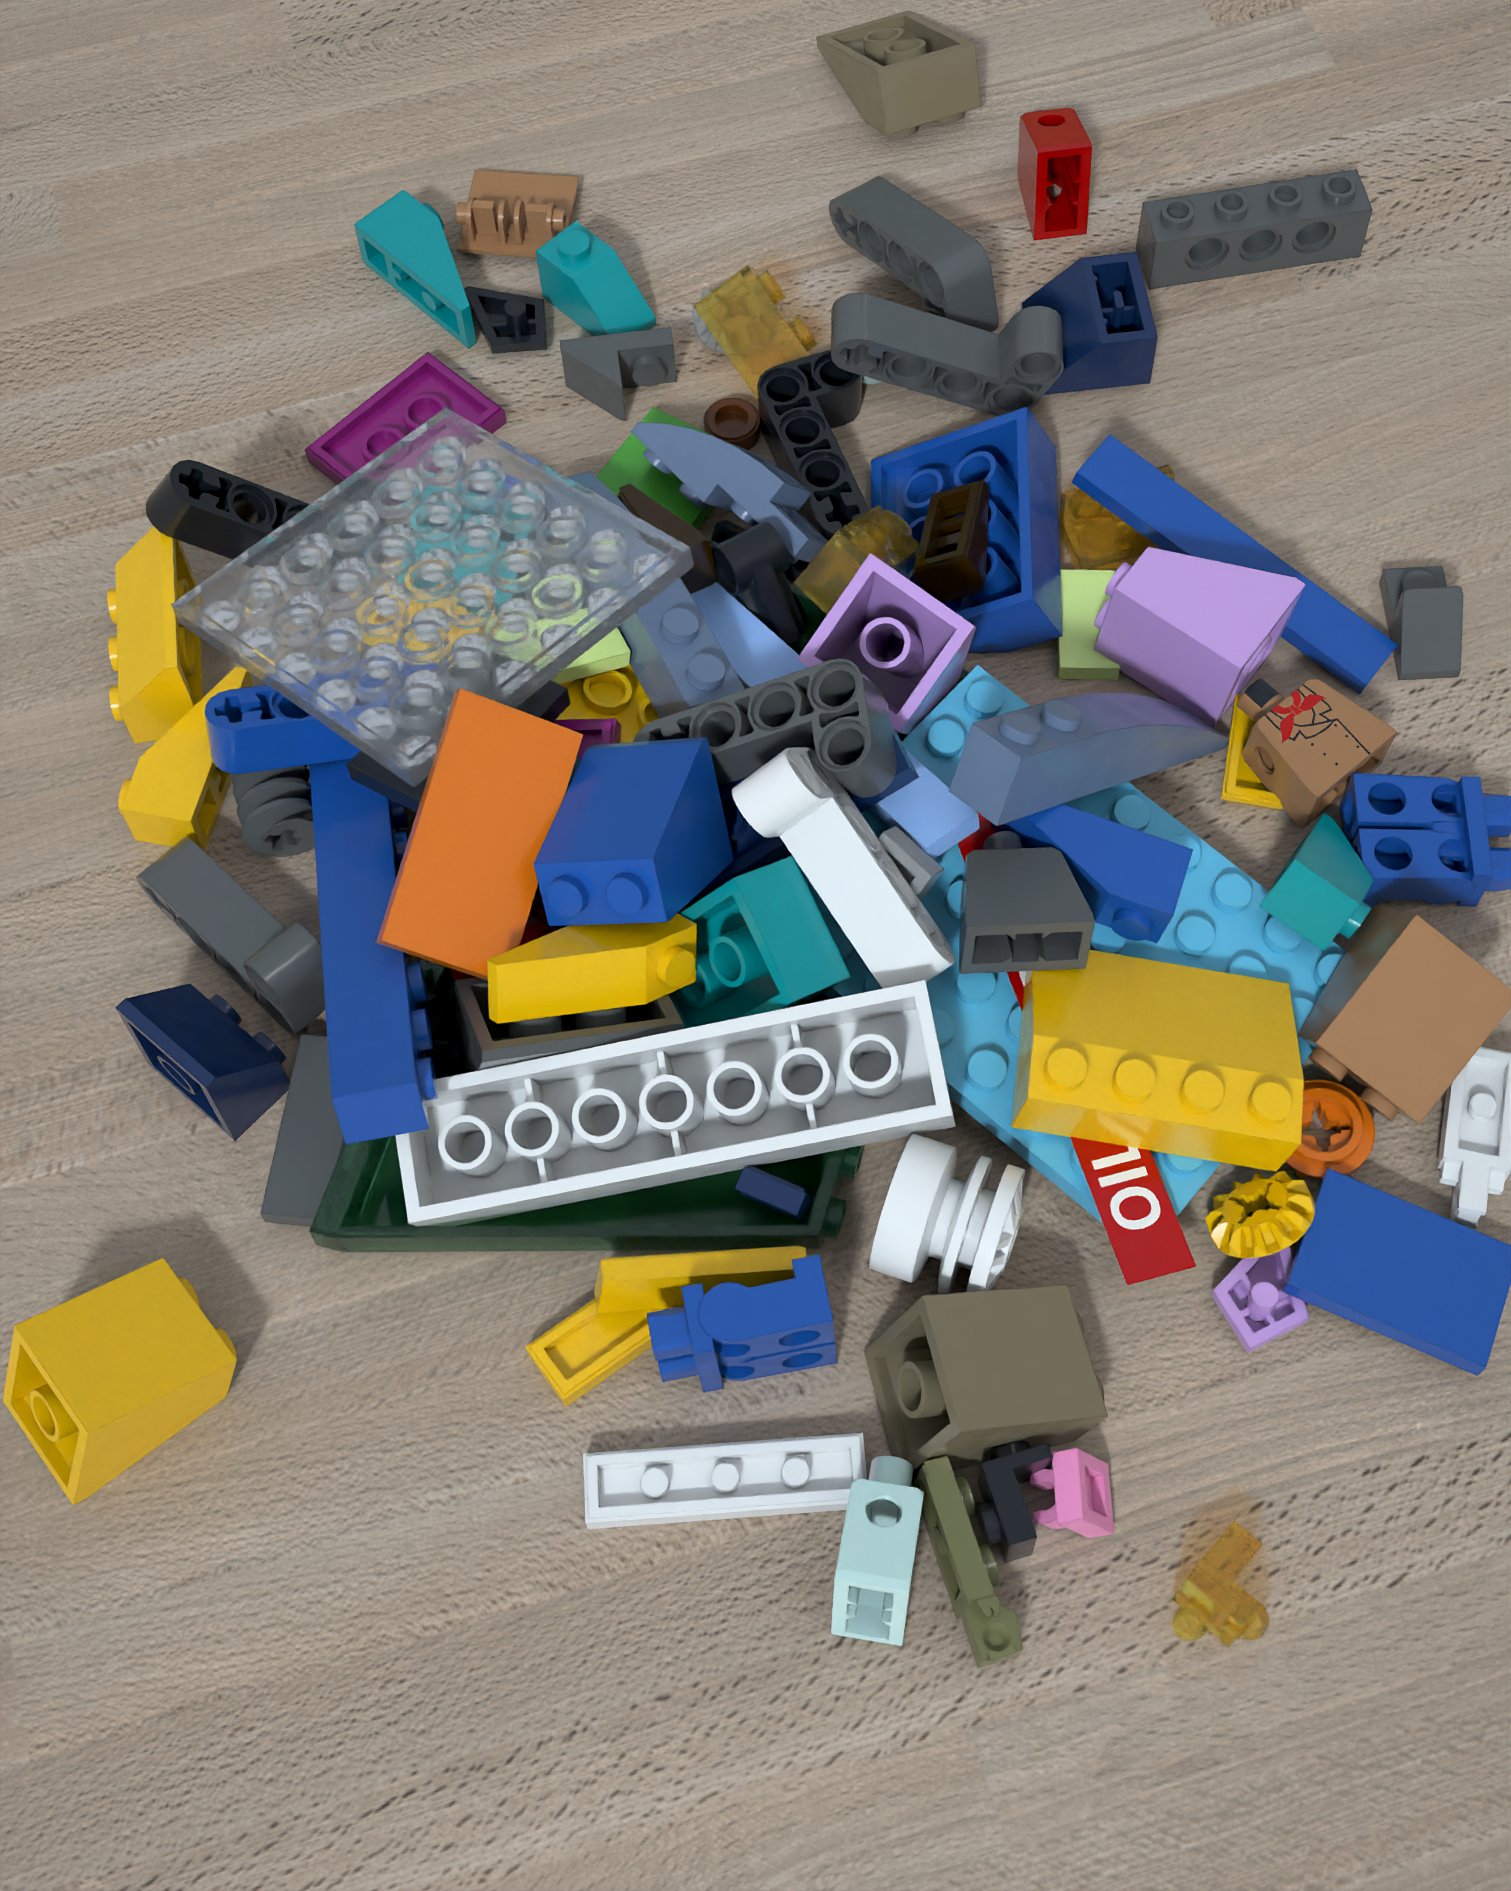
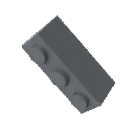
[455,977,683,1073]

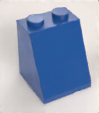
[534,737,734,926]

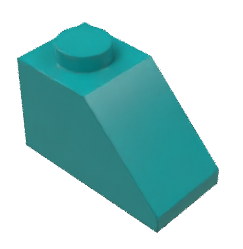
[536,221,656,336]
[1259,813,1374,951]

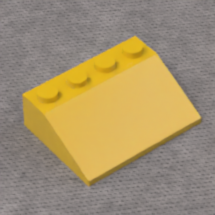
[1011,950,1304,1172]

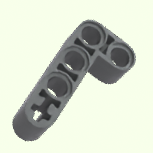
[829,176,999,332]
[831,293,1064,416]
[633,658,897,798]
[136,837,325,1036]

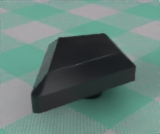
[464,286,547,354]

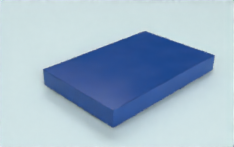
[1282,1168,1511,1376]

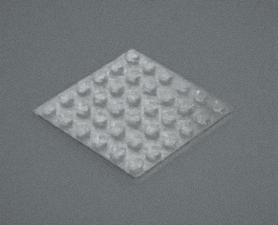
[171,408,694,787]

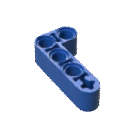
[205,665,442,774]

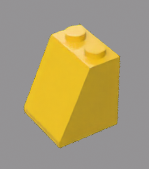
[2,1258,237,1506]

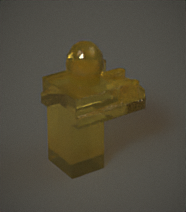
[1172,1521,1270,1647]

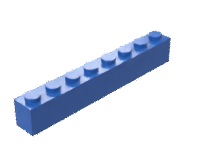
[309,759,438,1145]

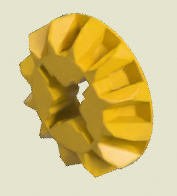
[1205,1171,1315,1258]

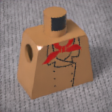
[1237,678,1397,830]

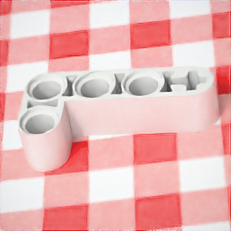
[732,747,955,988]

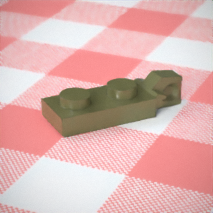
[912,1455,1023,1667]

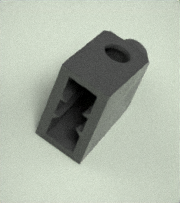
[959,831,1095,974]

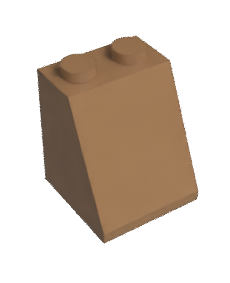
[1298,904,1511,1124]

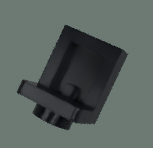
[975,1441,1053,1563]

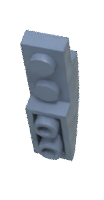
[631,422,835,566]

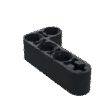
[757,350,869,570]
[145,460,388,597]

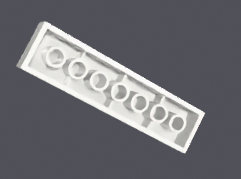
[395,980,956,1231]

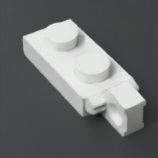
[1437,1047,1511,1228]

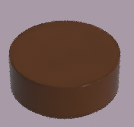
[704,398,760,450]

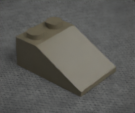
[816,10,982,138]

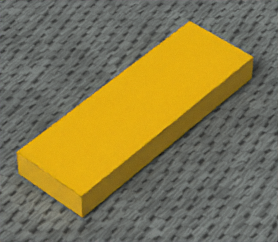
[594,1246,807,1314]

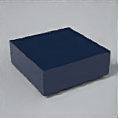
[735,1165,814,1223]

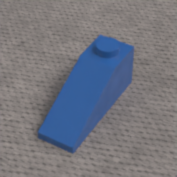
[991,804,1193,944]

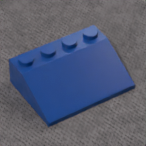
[871,407,1063,653]

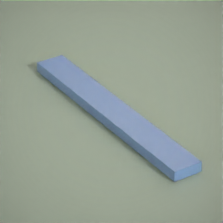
[691,582,980,859]

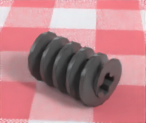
[229,765,315,857]

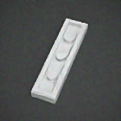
[583,1432,867,1529]

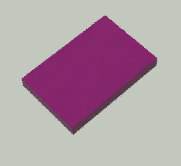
[305,352,506,519]

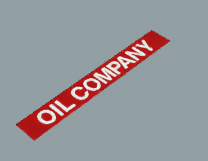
[957,812,1196,1286]

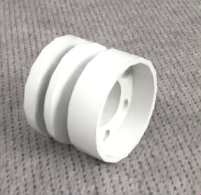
[869,1134,1025,1294]

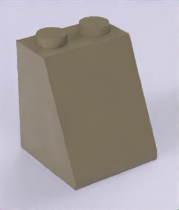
[864,1285,1108,1480]

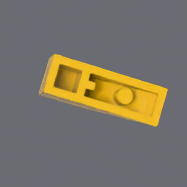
[118,666,254,852]
[487,913,697,1024]

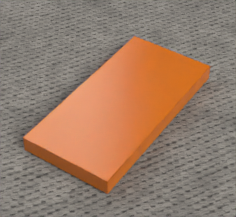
[376,688,583,981]

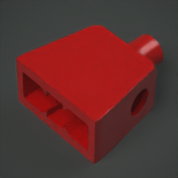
[1018,108,1092,241]

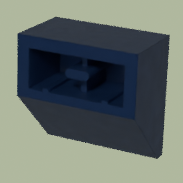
[1021,252,1158,395]

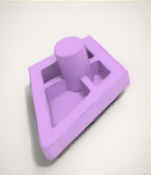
[1211,1246,1309,1353]

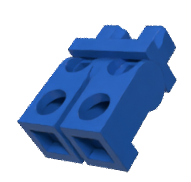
[1339,773,1511,909]
[647,1254,837,1393]

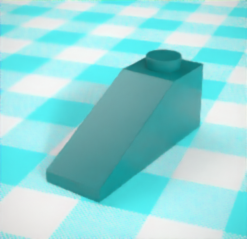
[354,189,477,349]

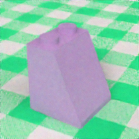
[1093,547,1306,728]
[797,553,976,735]

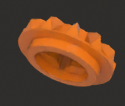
[1285,1080,1375,1178]

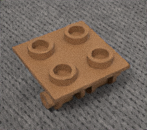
[456,170,579,258]

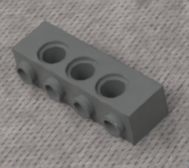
[1136,169,1373,290]

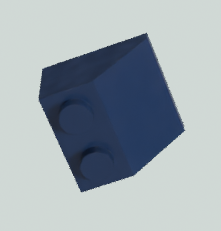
[115,984,290,1141]

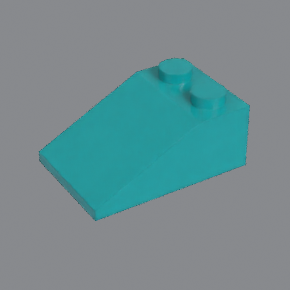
[668,856,851,1029]

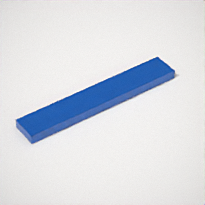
[1072,434,1398,694]

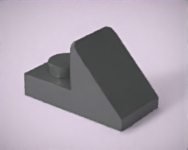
[560,327,677,421]
[1379,566,1464,680]

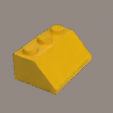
[107,526,204,743]

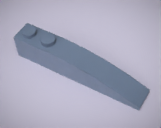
[536,472,745,742]
[949,693,1229,826]

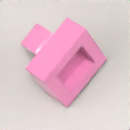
[1030,1448,1114,1538]

